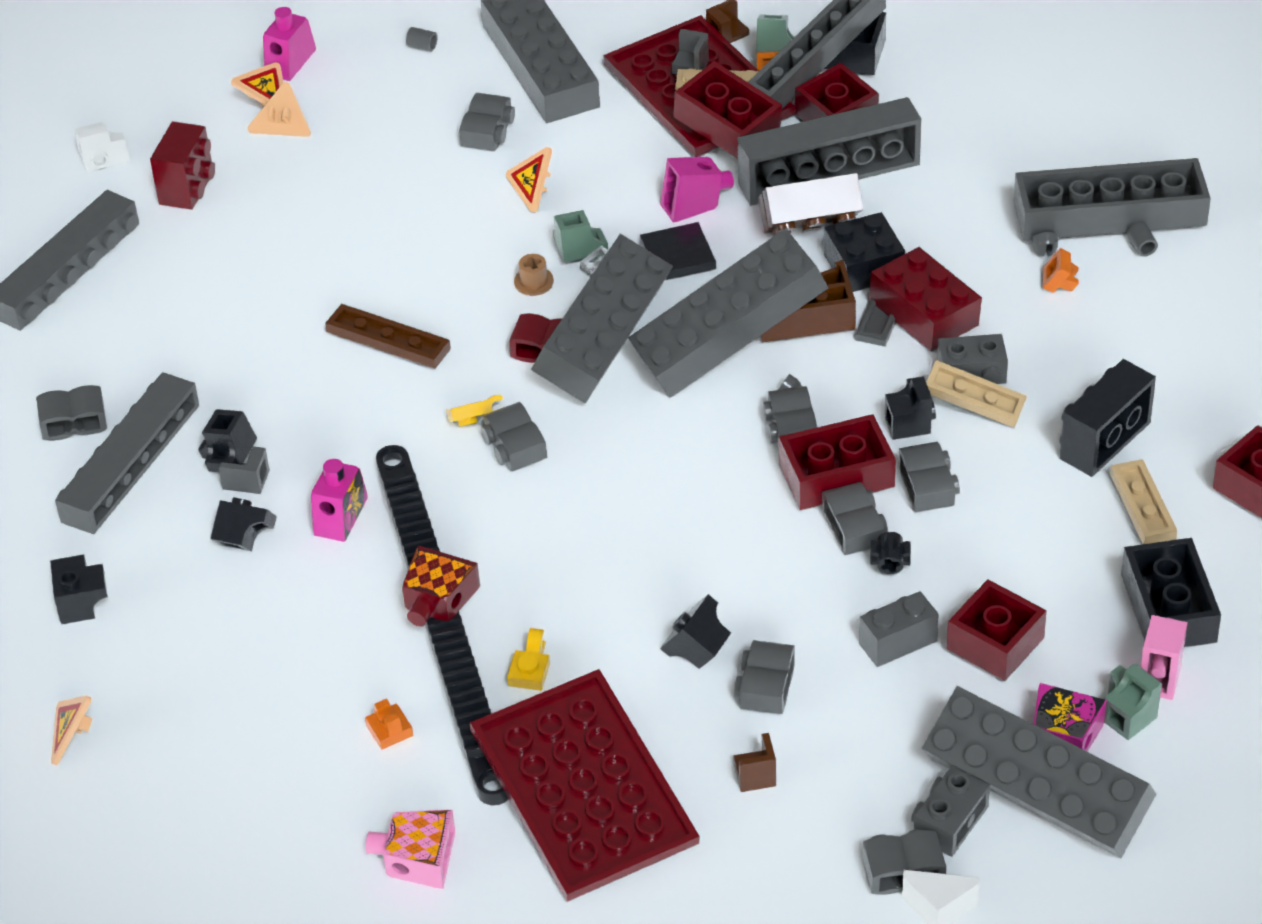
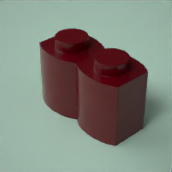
[509,313,562,363]

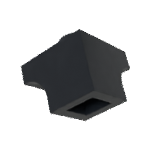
[885,376,936,440]
[198,409,257,472]
[210,497,277,552]
[50,554,108,625]
[660,594,731,669]

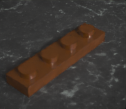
[325,303,451,369]

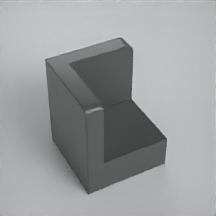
[672,29,709,74]
[219,446,270,494]

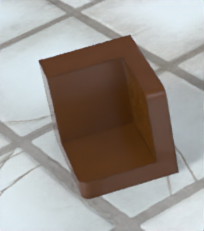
[706,0,750,43]
[733,733,776,792]

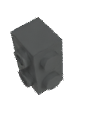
[937,334,1008,384]
[859,591,939,667]
[911,766,990,857]

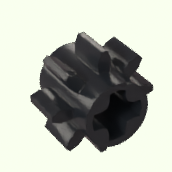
[870,532,911,574]

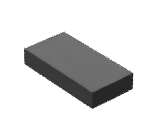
[855,299,896,347]

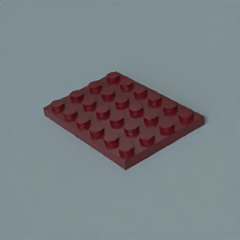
[603,15,795,157]
[470,669,700,902]

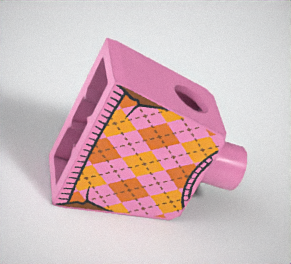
[366,809,456,889]

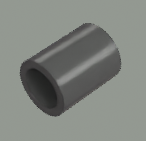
[406,27,438,52]
[1127,222,1158,256]

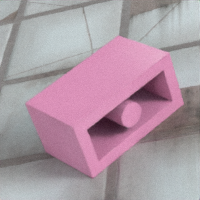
[1141,615,1188,700]

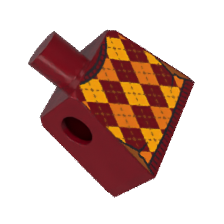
[402,545,480,627]

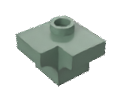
[756,14,795,53]
[553,210,608,262]
[1104,663,1162,740]

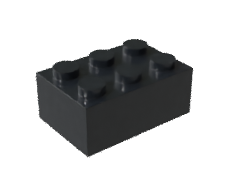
[1059,358,1156,477]
[1121,537,1221,647]

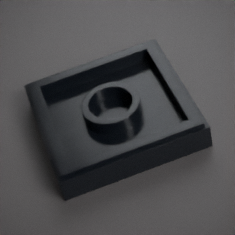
[640,222,716,280]

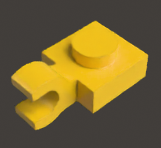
[446,395,503,427]
[507,628,550,691]

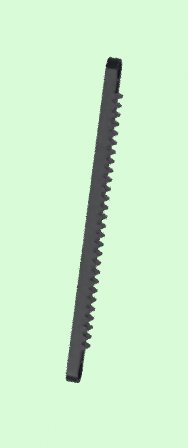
[376,445,509,806]

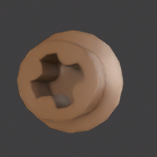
[514,253,554,296]

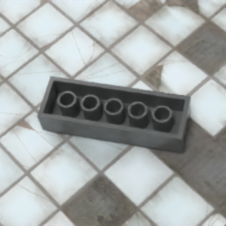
[480,0,600,124]
[737,97,922,206]
[1013,158,1211,241]
[628,228,828,398]
[531,233,673,404]
[921,686,1157,859]

